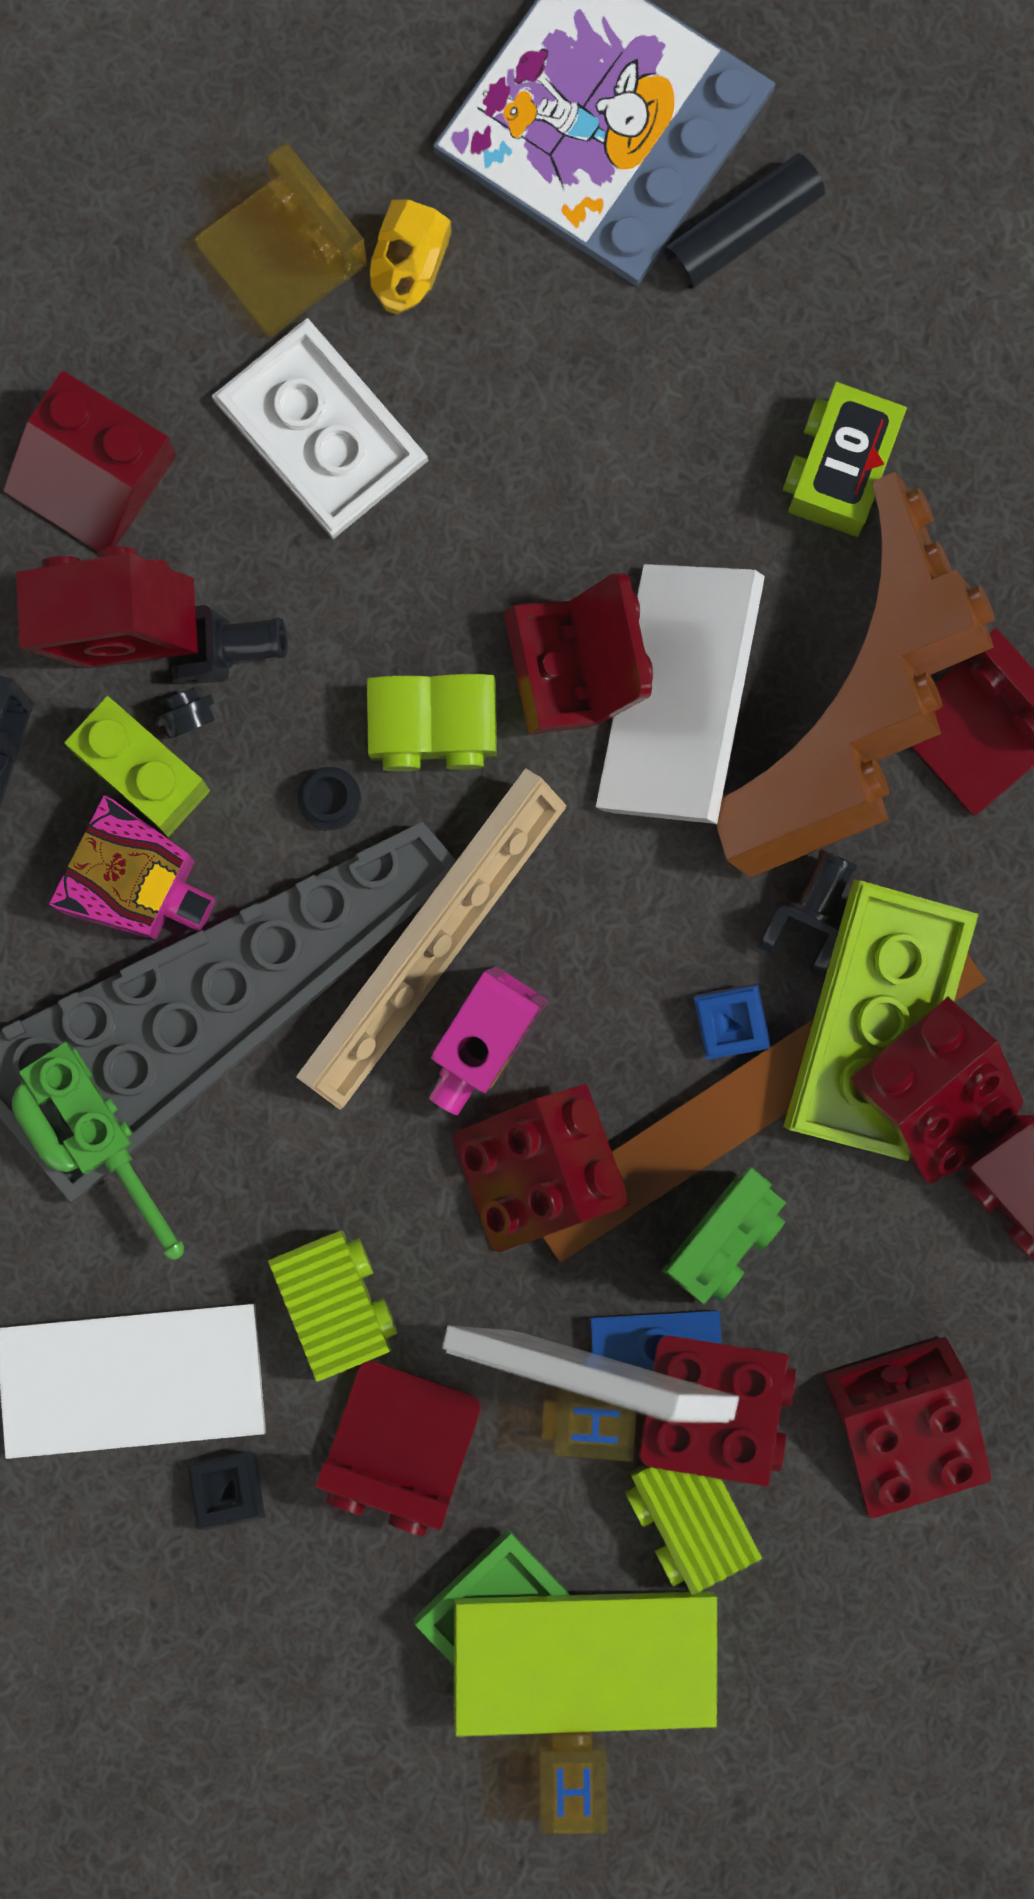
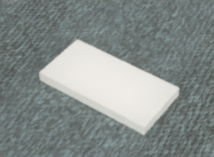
[596,564,765,824]
[0,1304,266,1459]
[443,1326,739,1422]

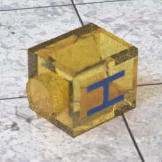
[541,1387,636,1462]
[539,1732,607,1834]

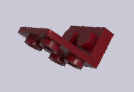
[910,628,1034,816]
[824,1336,991,1518]

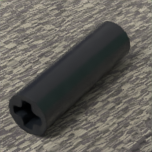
[664,153,825,289]

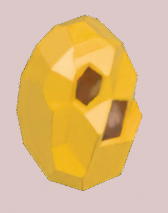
[370,200,451,315]

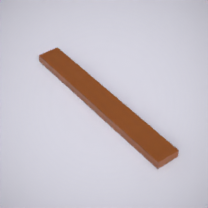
[543,953,986,1263]

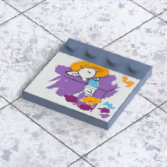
[433,0,776,287]

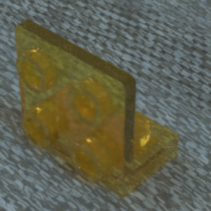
[195,142,367,336]

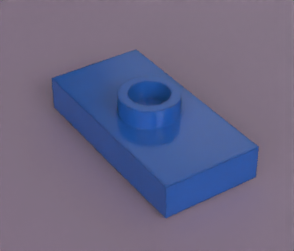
[590,1311,722,1371]

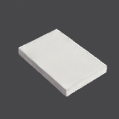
[212,318,428,539]

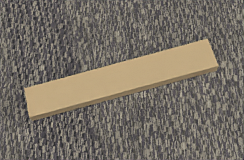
[296,768,567,1110]

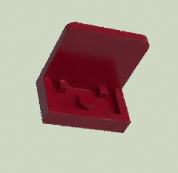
[503,573,653,735]
[850,996,1023,1184]
[453,1083,631,1252]
[640,1335,796,1487]
[315,1361,481,1536]

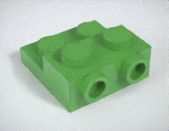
[660,1168,786,1304]

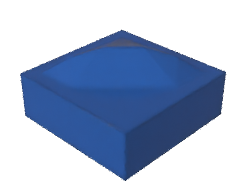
[694,983,771,1060]

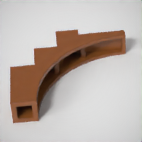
[716,472,995,878]

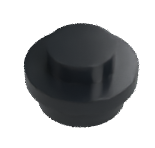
[153,687,215,739]
[298,767,361,831]

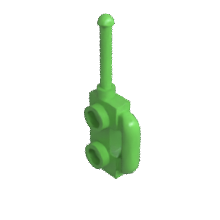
[12,1042,184,1260]

